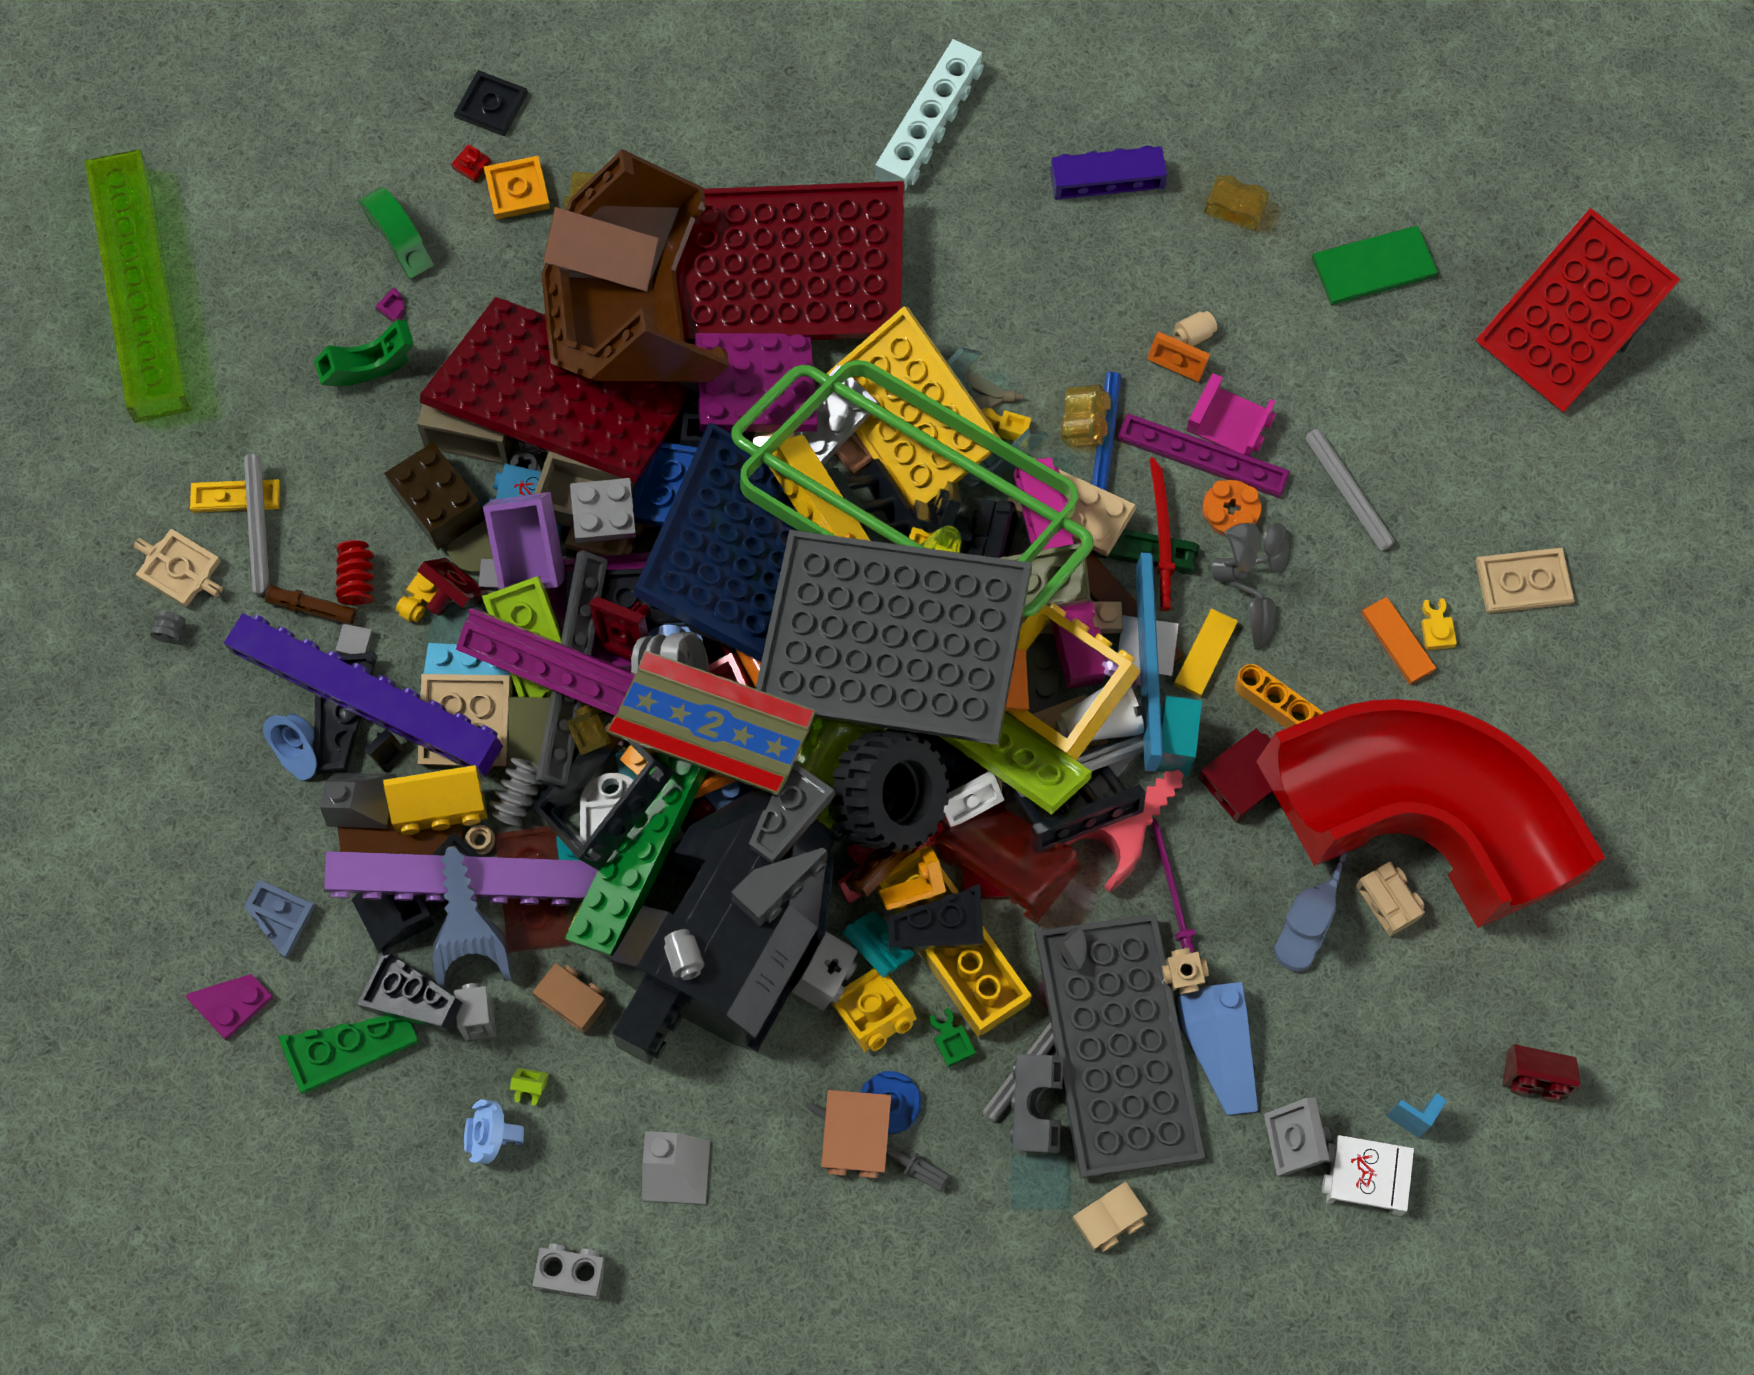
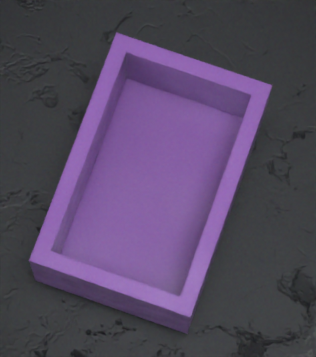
[483,492,566,590]

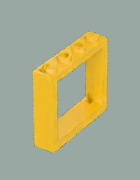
[1006,603,1141,761]

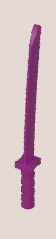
[1152,818,1195,976]

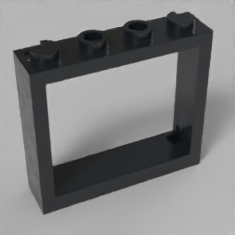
[531,711,675,871]

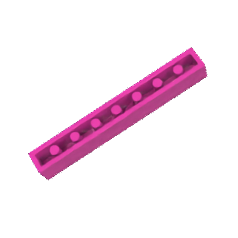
[1014,457,1108,689]

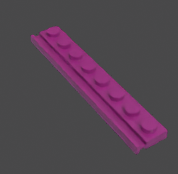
[455,608,636,715]

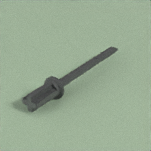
[806,1103,949,1192]

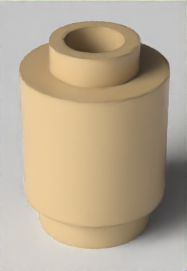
[1173,311,1217,346]

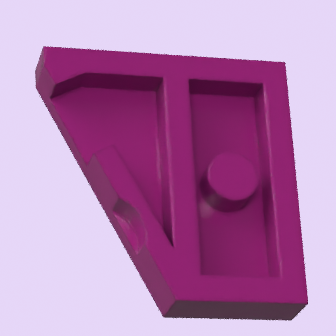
[185,974,273,1040]

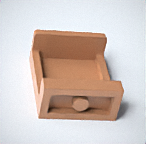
[821,1090,891,1178]

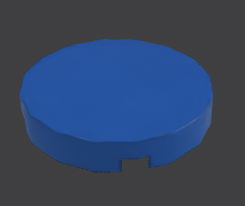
[860,1071,921,1134]

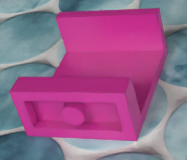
[1186,373,1277,456]

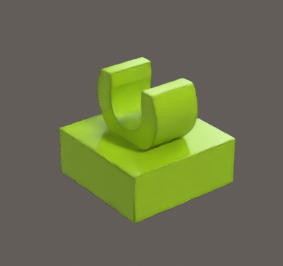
[510,1068,549,1106]

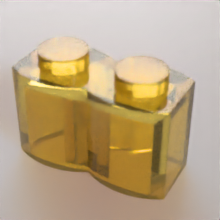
[1204,175,1270,231]
[1061,384,1111,448]

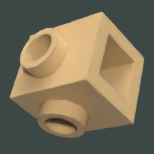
[1162,948,1209,995]

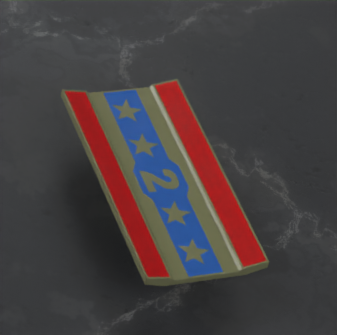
[606,650,816,795]

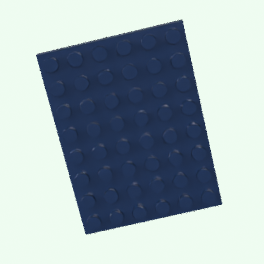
[631,422,861,662]

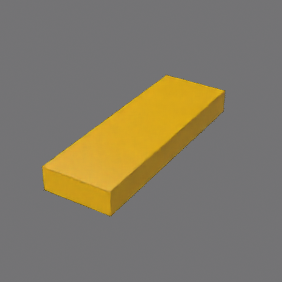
[190,479,280,513]
[1173,608,1238,698]

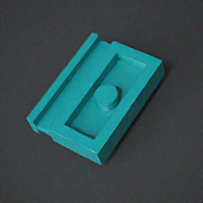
[842,910,915,978]

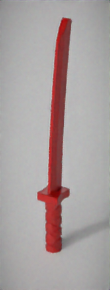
[1149,457,1175,611]

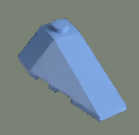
[1176,982,1258,1116]

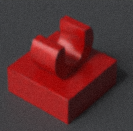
[451,145,491,183]

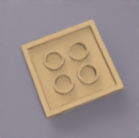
[418,674,513,767]

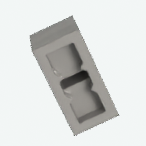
[532,1244,606,1300]

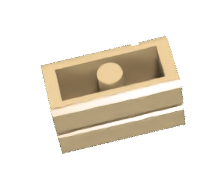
[1356,862,1425,937]

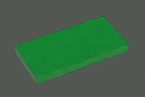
[1312,225,1438,305]

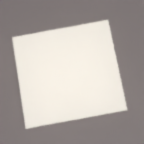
[1118,615,1179,676]

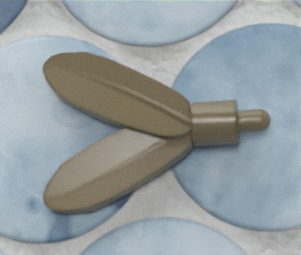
[965,375,1023,410]

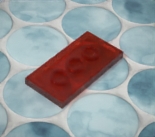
[495,826,570,953]

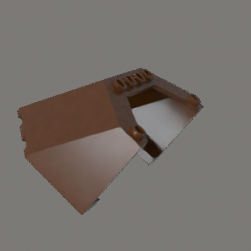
[541,149,729,382]

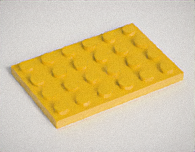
[826,306,1001,511]

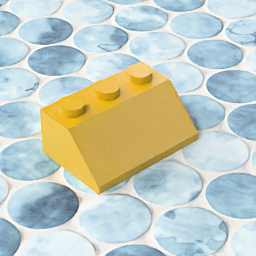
[383,765,488,835]

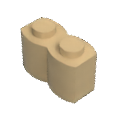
[1072,1182,1148,1252]

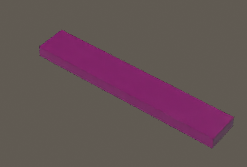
[1117,413,1290,499]

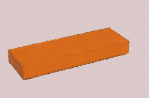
[1361,597,1436,685]

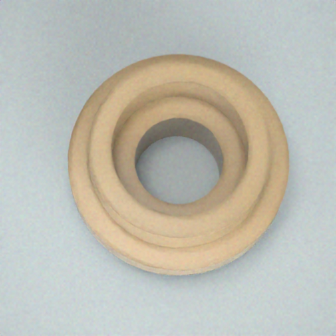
[465,825,496,856]

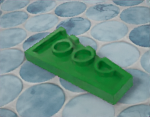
[277,1016,419,1095]

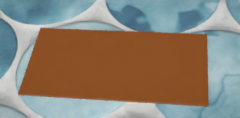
[543,207,658,292]

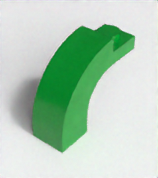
[357,187,434,279]
[314,319,414,386]

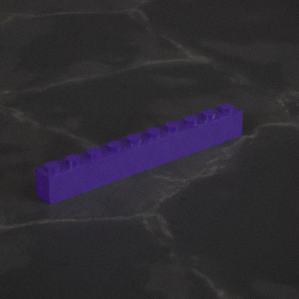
[224,613,503,777]

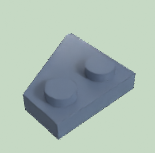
[244,880,315,959]

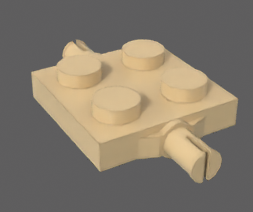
[134,529,223,608]

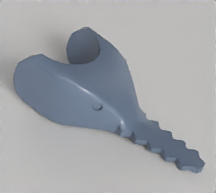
[433,846,512,991]
[1274,852,1348,972]

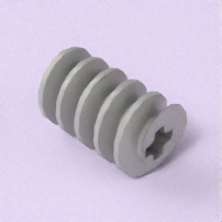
[489,758,542,827]

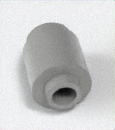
[664,929,705,980]

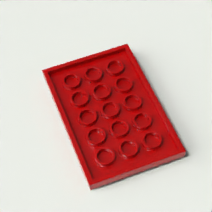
[1475,208,1681,413]

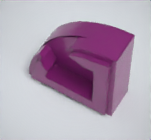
[375,287,405,323]

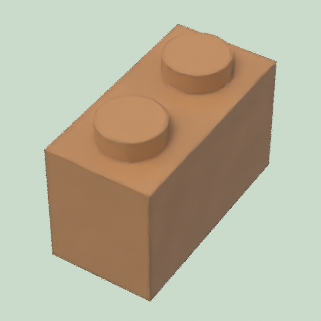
[532,963,607,1035]

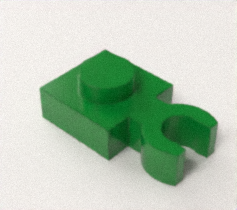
[929,1008,976,1068]

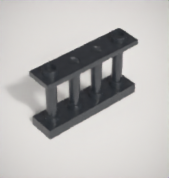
[827,458,921,543]
[1001,742,1146,854]

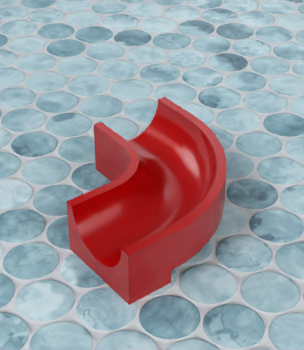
[1256,699,1606,928]

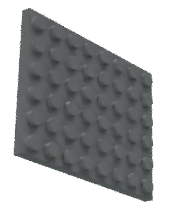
[756,530,1032,745]

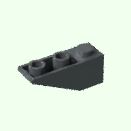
[731,848,827,926]

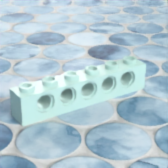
[875,39,984,190]

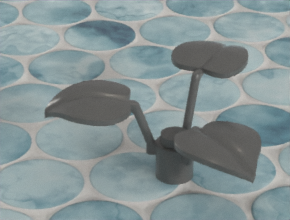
[1212,523,1290,649]

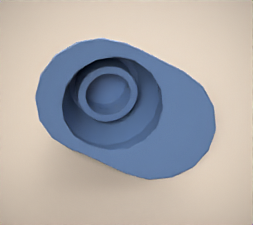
[263,713,317,780]

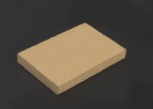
[1475,547,1575,614]

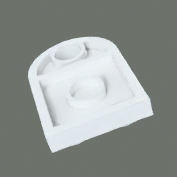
[580,773,634,842]

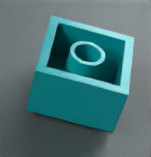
[1156,695,1202,776]

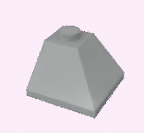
[642,1131,710,1205]

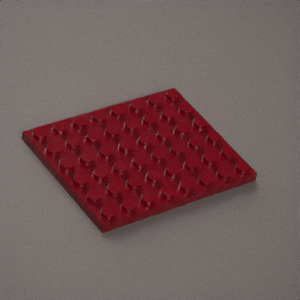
[676,181,905,344]
[420,297,696,483]

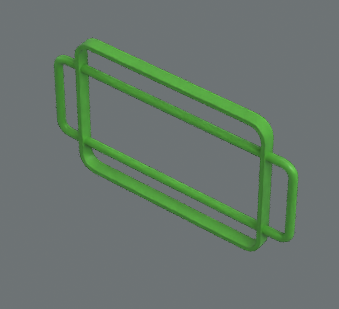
[731,360,1093,618]

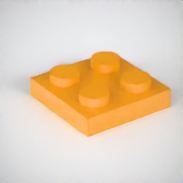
[484,156,550,220]

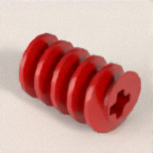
[336,540,374,606]

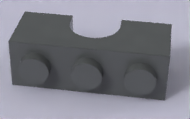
[1010,1054,1064,1153]

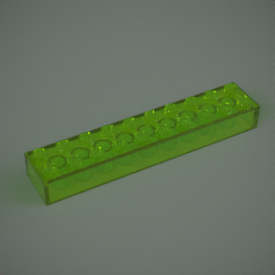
[84,149,192,423]

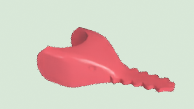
[1059,769,1184,893]

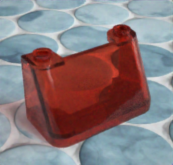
[935,802,1080,925]

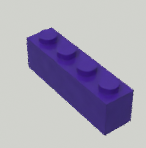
[1050,146,1167,200]

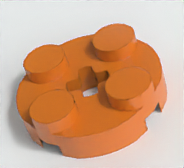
[1202,480,1261,536]

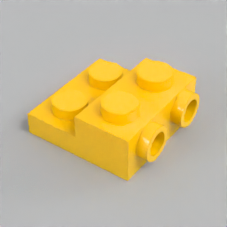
[830,968,917,1053]

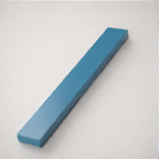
[1135,552,1163,771]

